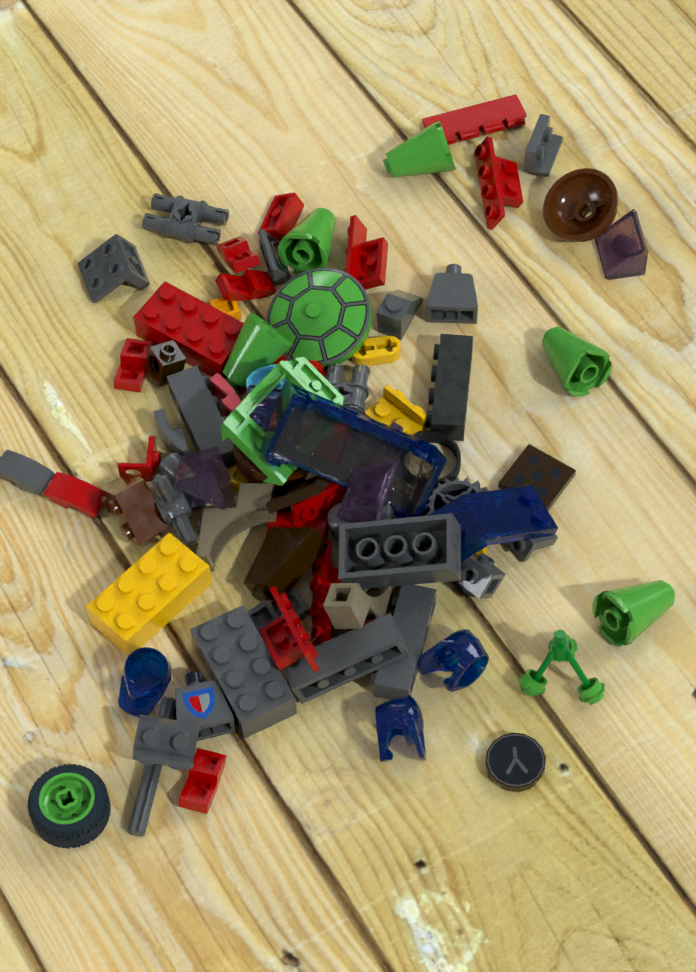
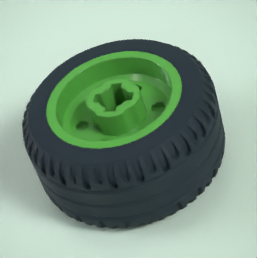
[28,764,111,849]

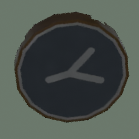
[485,733,546,792]

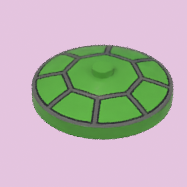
[267,268,373,369]

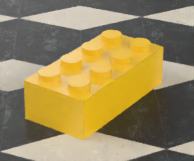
[86,533,212,658]

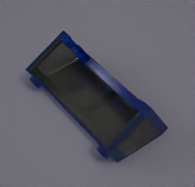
[260,381,447,518]

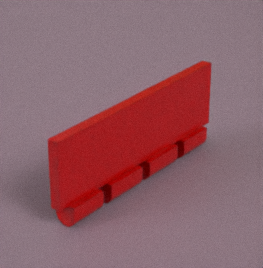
[422,94,527,145]

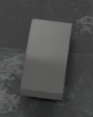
[153,409,191,465]
[0,450,55,495]
[247,587,310,637]

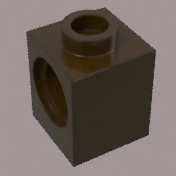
[145,340,186,387]

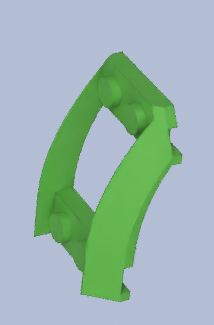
[220,357,344,486]

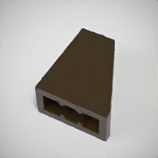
[243,527,329,601]

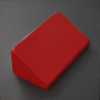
[258,192,304,242]

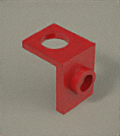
[118,436,161,482]

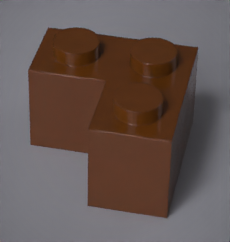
[100,473,169,545]

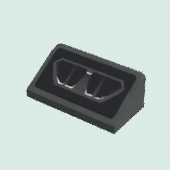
[259,229,292,286]

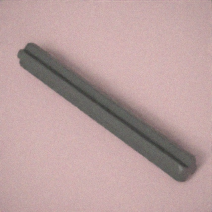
[128,697,176,837]

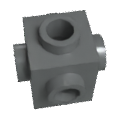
[456,553,506,599]

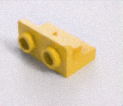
[364,384,426,448]

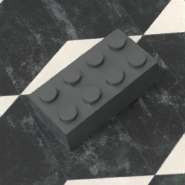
[338,513,461,589]
[190,605,297,739]

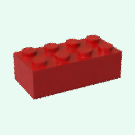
[133,281,244,378]

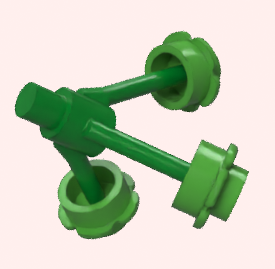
[519,630,605,704]

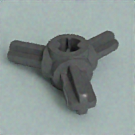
[152,474,197,545]

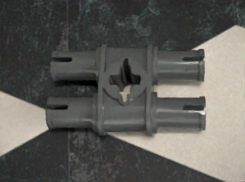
[142,193,229,246]
[314,363,370,439]

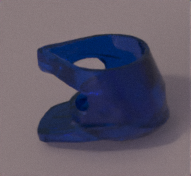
[417,629,489,692]
[118,647,172,717]
[375,695,426,762]

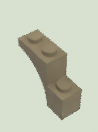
[194,483,277,571]
[323,583,396,629]

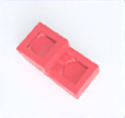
[210,373,241,417]

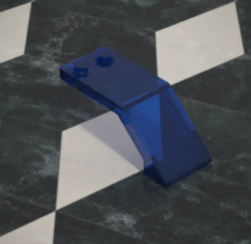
[430,485,558,562]

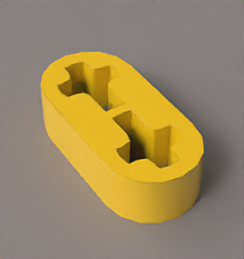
[351,336,401,367]

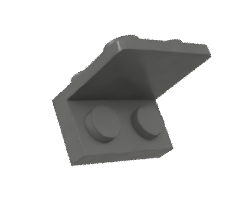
[78,234,150,303]

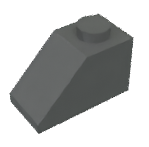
[377,289,423,340]

